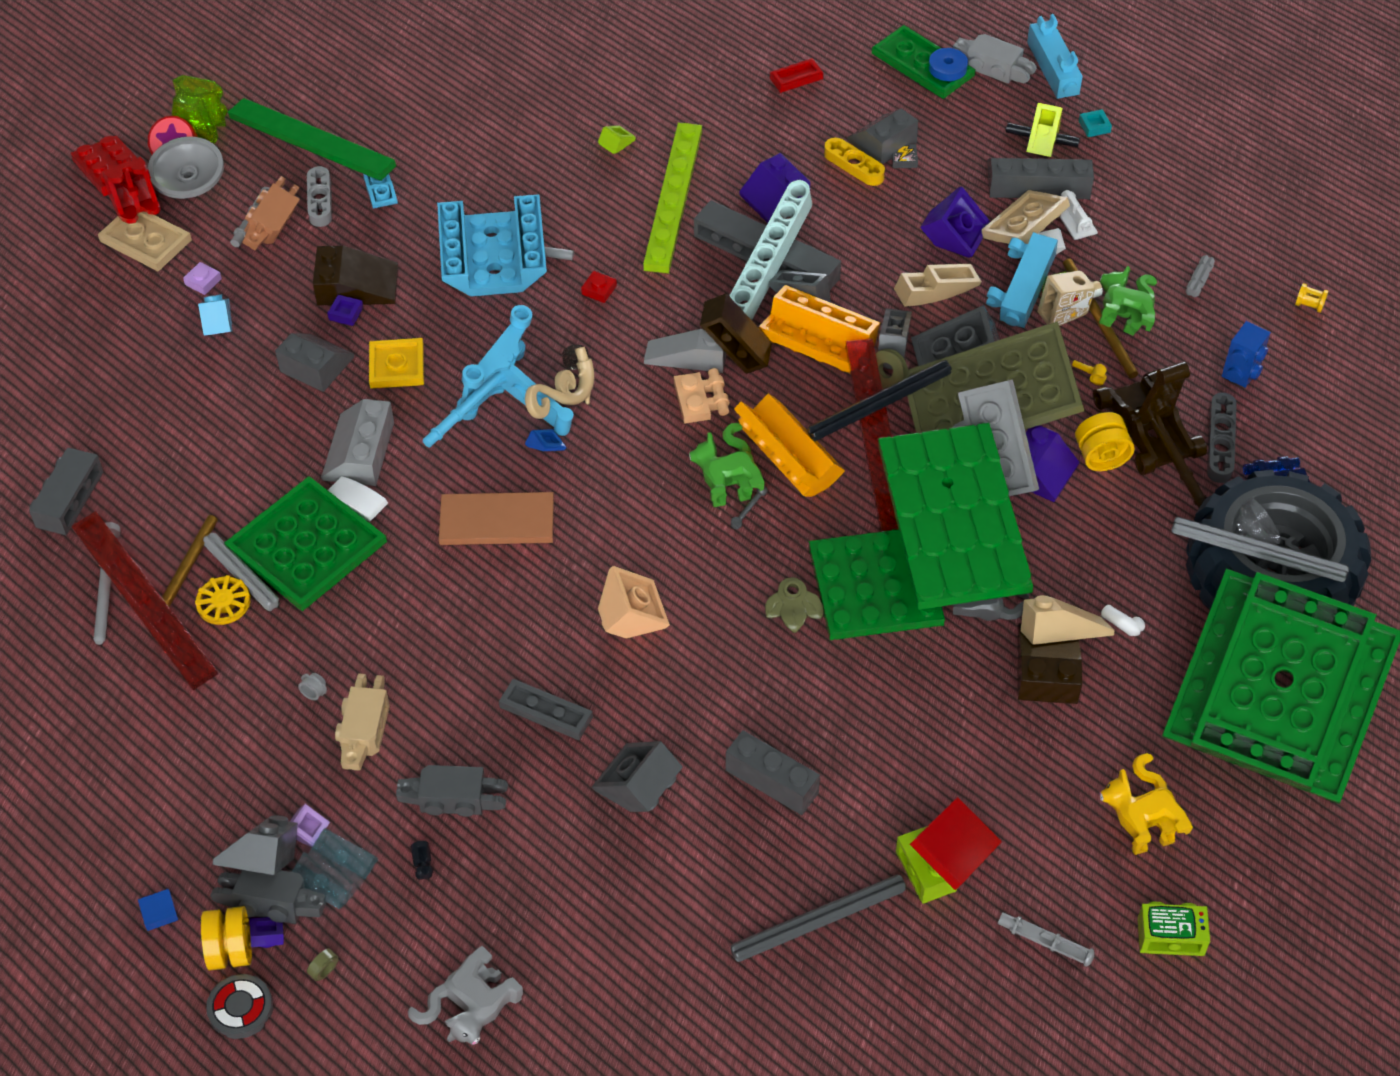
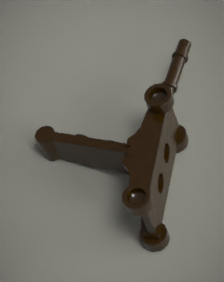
[1093,362,1207,508]

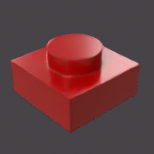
[581,271,617,303]

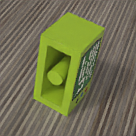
[1137,902,1210,956]

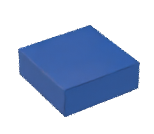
[138,889,178,931]

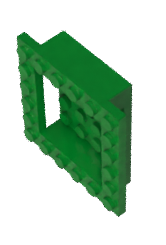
[1162,568,1400,804]

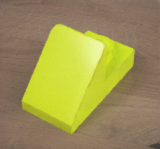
[1026,103,1063,157]

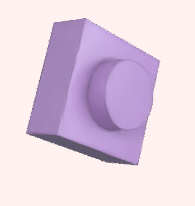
[183,262,221,295]

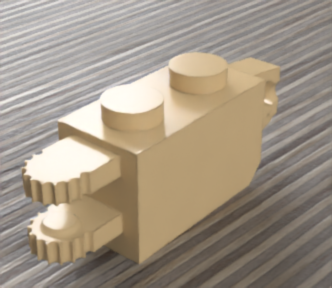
[335,673,390,770]

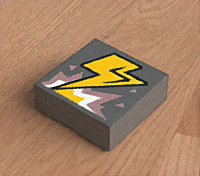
[892,144,918,168]

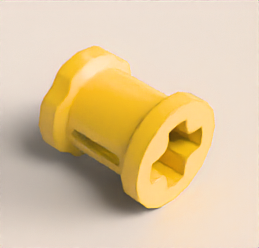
[1295,283,1329,313]

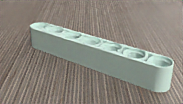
[730,180,812,320]

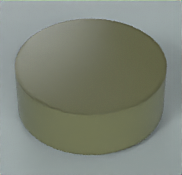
[307,948,338,981]

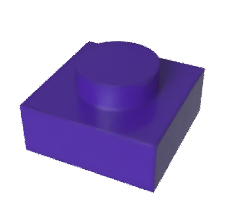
[327,295,363,326]
[249,917,284,948]

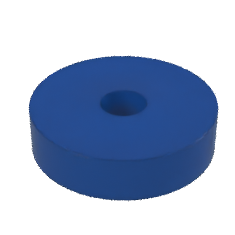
[929,48,968,81]

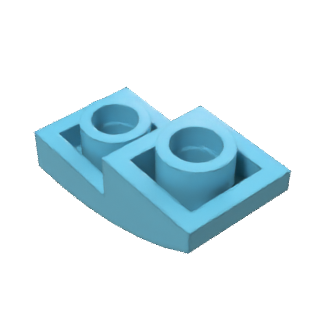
[363,174,398,208]

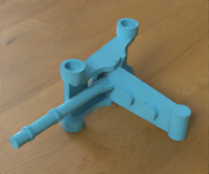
[423,305,574,448]

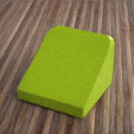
[598,125,636,154]

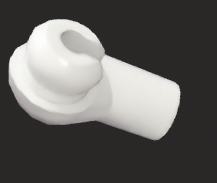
[1101,605,1145,636]

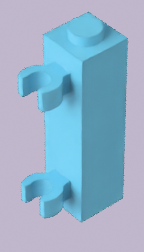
[1027,14,1083,99]
[986,232,1058,328]

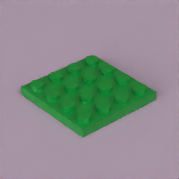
[224,476,387,612]
[809,529,945,640]

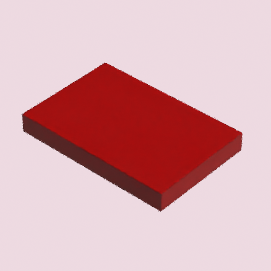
[910,797,1002,890]

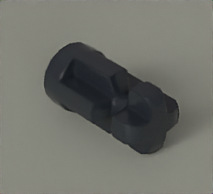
[410,841,433,880]

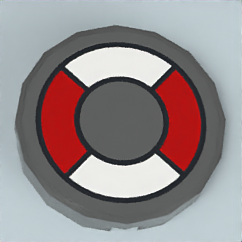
[207,974,273,1039]

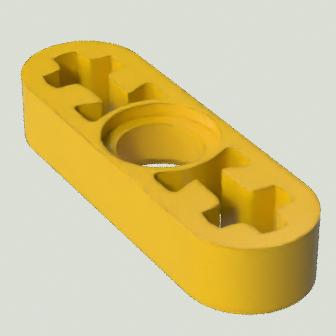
[824,138,885,186]

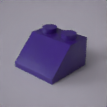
[739,153,810,223]
[1026,425,1079,502]

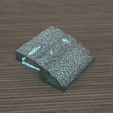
[292,828,378,909]

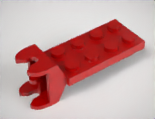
[70,135,161,224]

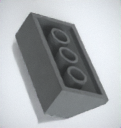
[987,158,1094,199]

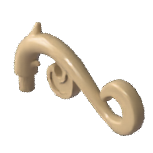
[525,346,595,419]

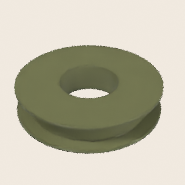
[868,349,908,389]

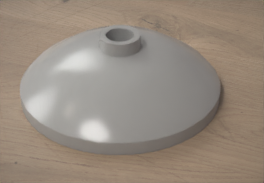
[148,137,224,199]

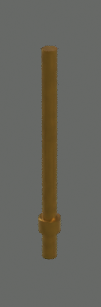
[1063,258,1138,379]

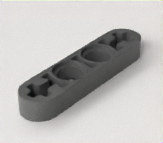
[1207,393,1237,483]

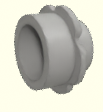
[298,673,327,700]

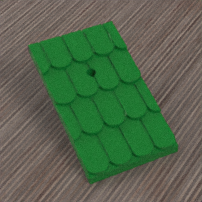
[878,423,1033,610]

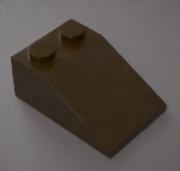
[313,246,398,306]
[1018,623,1082,704]

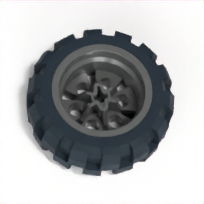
[1186,470,1372,610]

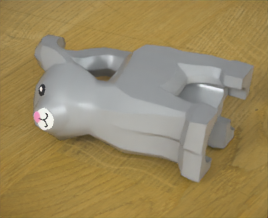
[408,946,523,1045]

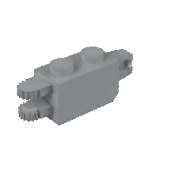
[953,34,1037,84]

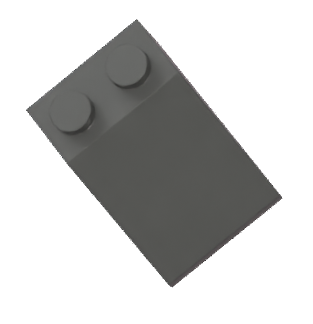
[911,305,1000,366]

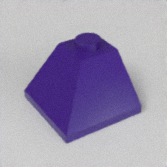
[920,186,990,258]

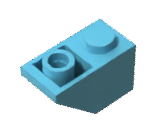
[198,294,232,336]

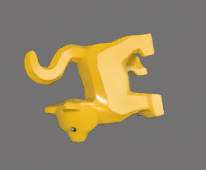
[1100,753,1193,855]

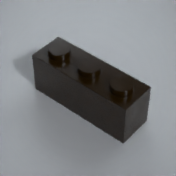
[700,293,772,374]

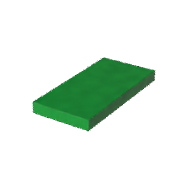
[872,25,976,99]

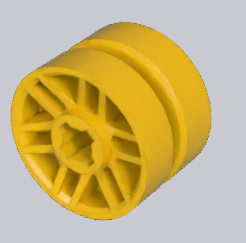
[1075,412,1135,471]
[201,906,252,971]

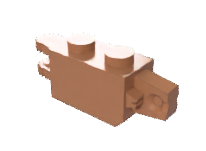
[242,176,300,251]

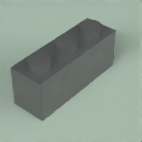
[29,447,104,535]
[726,730,820,815]

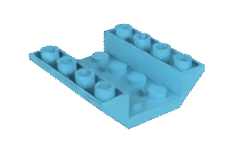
[437,194,547,296]

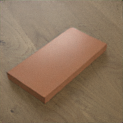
[439,492,554,545]

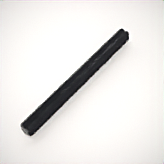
[807,360,952,441]

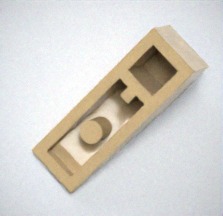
[1021,595,1114,644]

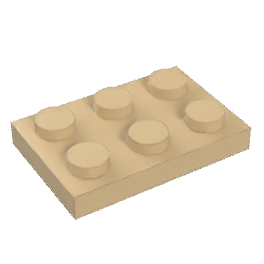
[981,190,1070,244]
[98,212,192,271]

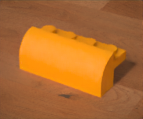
[758,285,880,374]
[734,393,845,497]

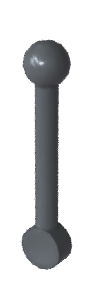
[731,486,768,529]

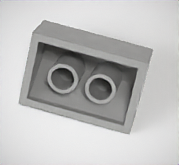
[321,399,394,486]

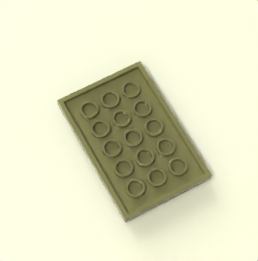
[907,321,1084,434]

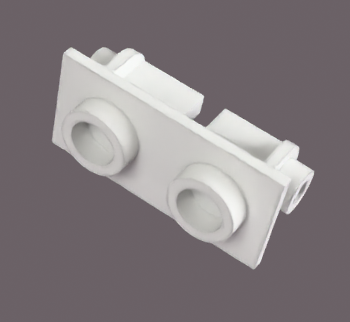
[1059,190,1098,240]

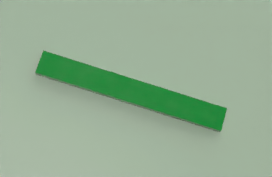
[228,98,396,181]

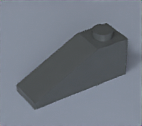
[878,308,912,369]

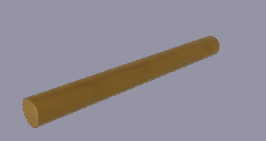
[158,515,218,610]

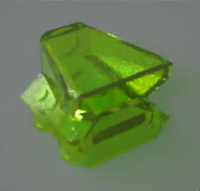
[171,75,228,144]

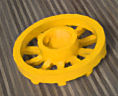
[195,575,251,625]

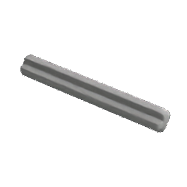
[203,532,279,611]

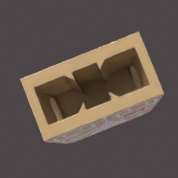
[1037,271,1103,326]

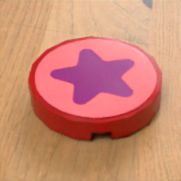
[148,116,198,155]

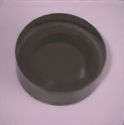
[562,344,590,370]

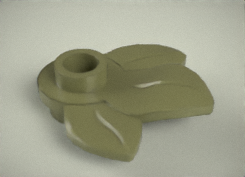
[765,577,823,633]

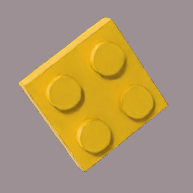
[369,338,424,389]

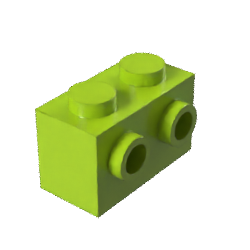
[896,826,957,904]

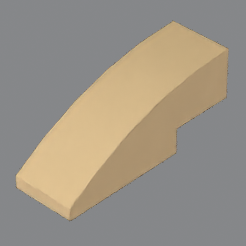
[894,264,982,307]

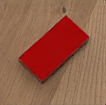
[770,58,824,93]

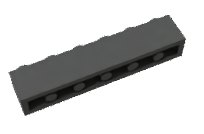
[694,200,841,291]

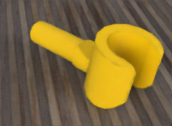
[1072,360,1107,386]

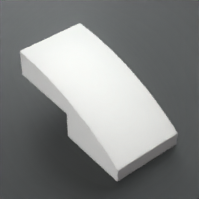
[328,476,388,521]

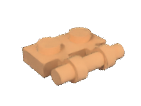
[674,368,730,424]

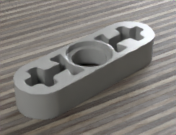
[307,166,332,227]

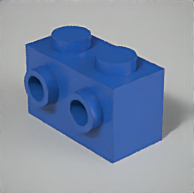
[1221,321,1271,388]

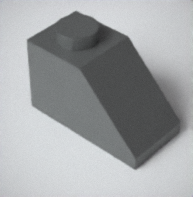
[769,270,831,303]

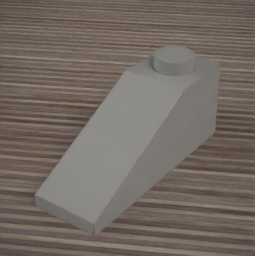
[644,329,726,373]

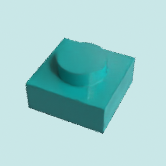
[1079,109,1112,137]

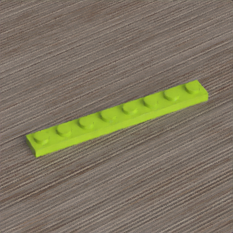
[643,122,702,274]

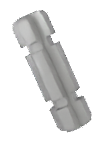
[1186,255,1215,297]

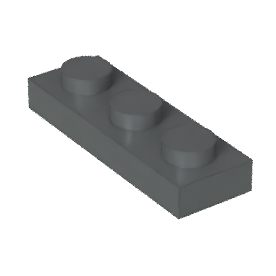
[499,679,593,740]

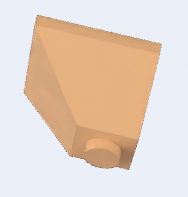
[598,566,670,638]

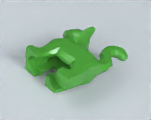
[1099,266,1157,336]
[689,423,764,507]

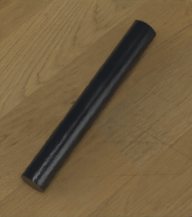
[1006,123,1080,148]

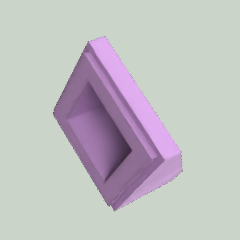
[290,804,330,847]

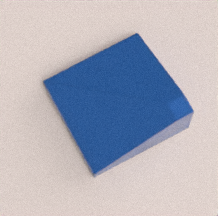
[525,429,566,451]

